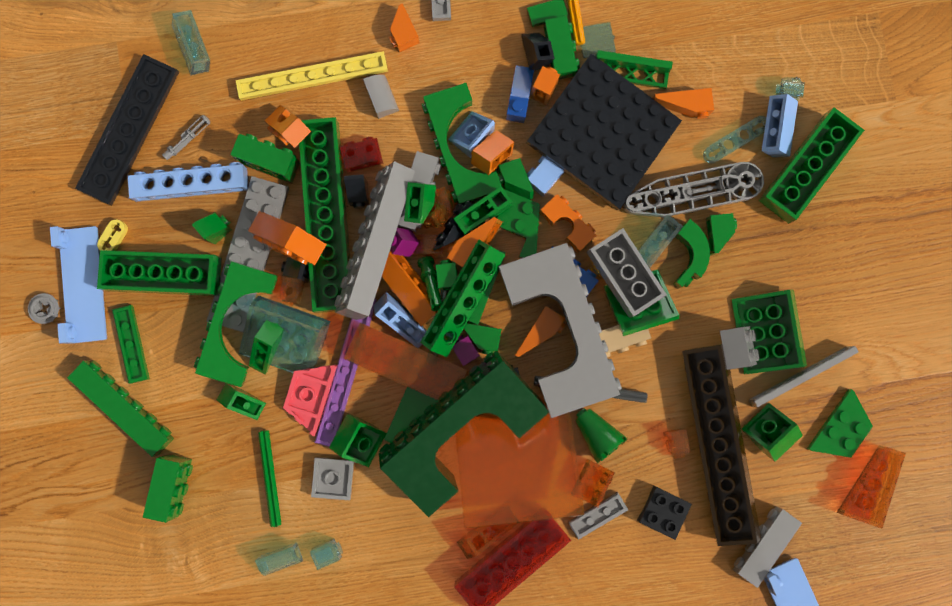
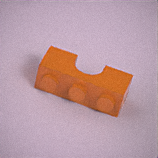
[265,105,311,148]
[539,194,597,253]

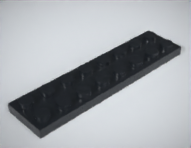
[75,54,179,206]

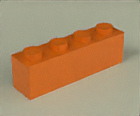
[382,251,440,326]

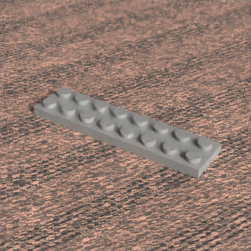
[207,176,289,332]

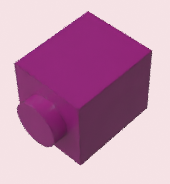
[390,228,420,257]
[453,335,480,366]

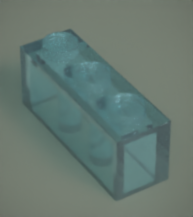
[172,10,210,75]
[638,214,683,268]

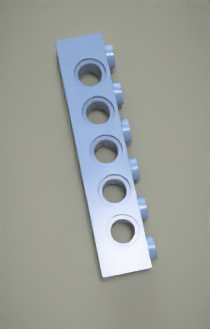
[128,162,249,202]

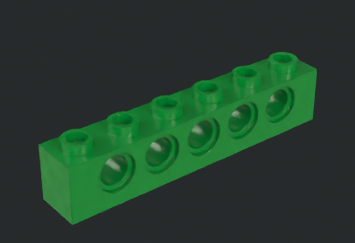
[420,240,506,357]

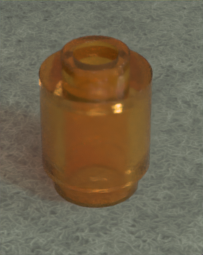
[434,187,455,216]

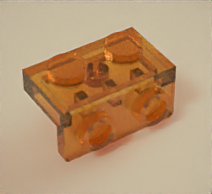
[571,459,614,508]

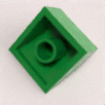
[742,403,803,462]
[329,413,387,467]

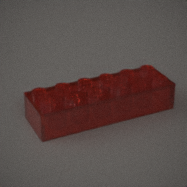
[454,506,571,606]

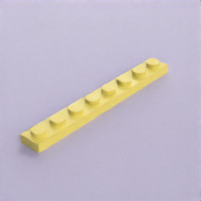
[236,51,388,101]

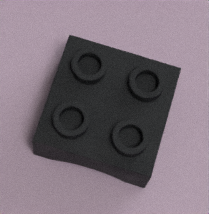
[637,485,692,540]

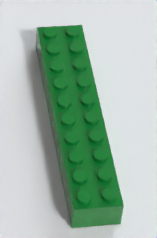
[299,117,350,313]

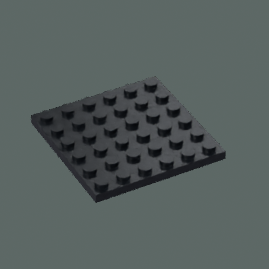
[526,53,682,210]

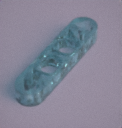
[703,116,766,163]

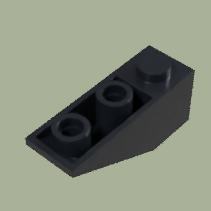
[433,201,473,250]

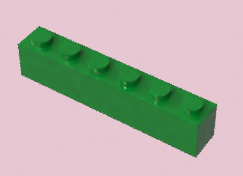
[67,360,174,457]

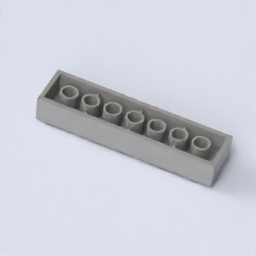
[334,161,415,320]

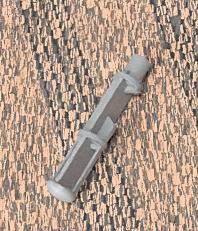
[162,115,210,160]

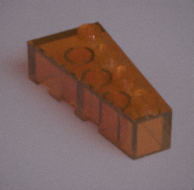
[837,446,906,529]

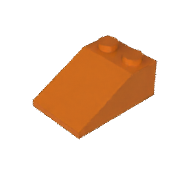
[447,217,503,267]

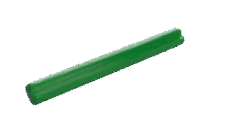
[258,430,281,527]

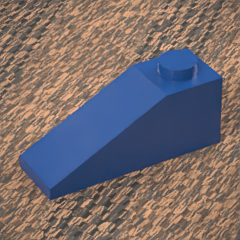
[506,65,534,123]

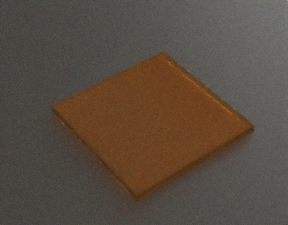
[455,400,584,528]

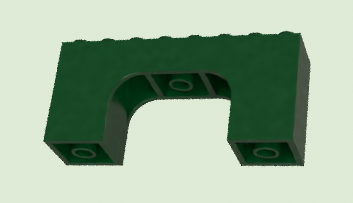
[379,350,549,517]

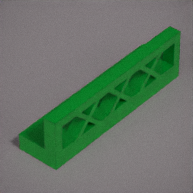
[596,50,673,89]

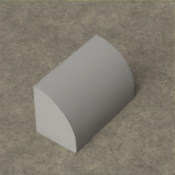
[363,75,399,119]

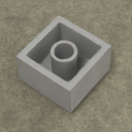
[720,326,759,370]

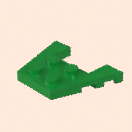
[495,190,540,258]

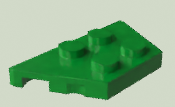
[807,389,873,458]

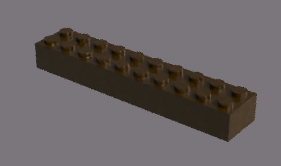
[682,344,761,546]

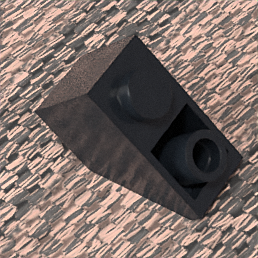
[521,33,555,70]

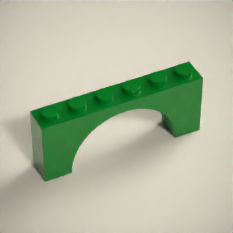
[421,83,502,204]
[194,261,279,387]

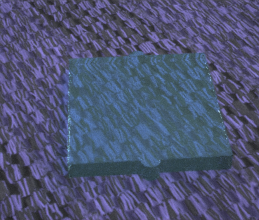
[580,22,616,58]

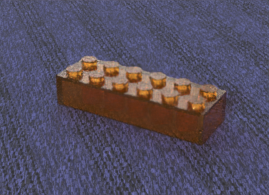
[344,323,468,400]

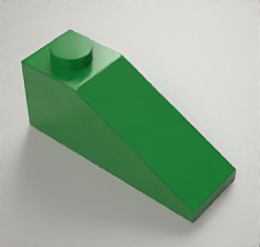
[453,186,513,235]
[249,320,284,375]

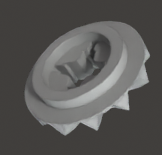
[28,293,61,324]

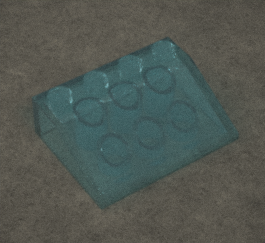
[239,296,331,373]

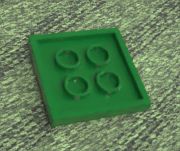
[604,269,679,336]

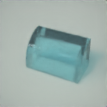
[255,542,303,576]

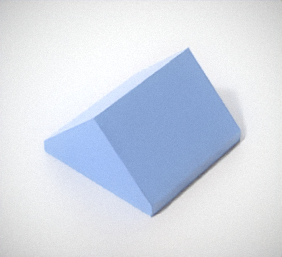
[448,111,495,158]

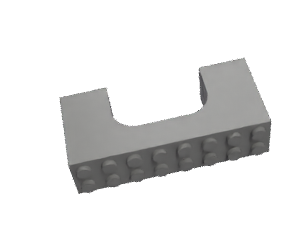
[499,243,622,418]

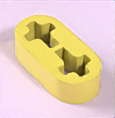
[97,219,128,251]

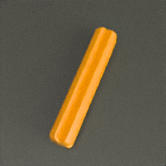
[567,0,585,46]

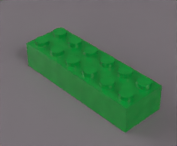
[759,107,865,224]
[97,250,222,296]

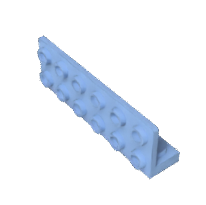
[50,226,107,344]
[764,558,819,606]

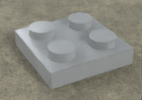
[311,457,354,500]

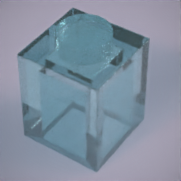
[310,539,343,570]

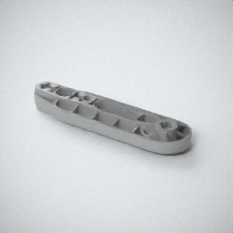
[623,162,764,218]

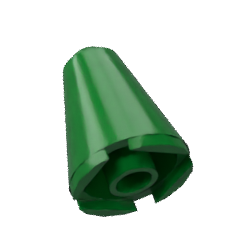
[575,408,628,464]

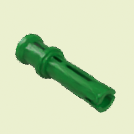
[417,256,442,311]

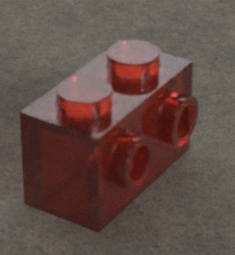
[340,137,384,173]

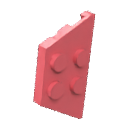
[283,364,338,436]

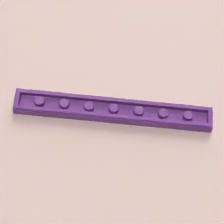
[315,299,377,446]

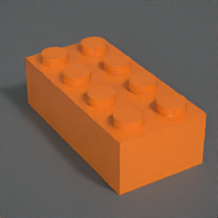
[248,211,327,265]

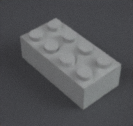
[587,228,667,317]

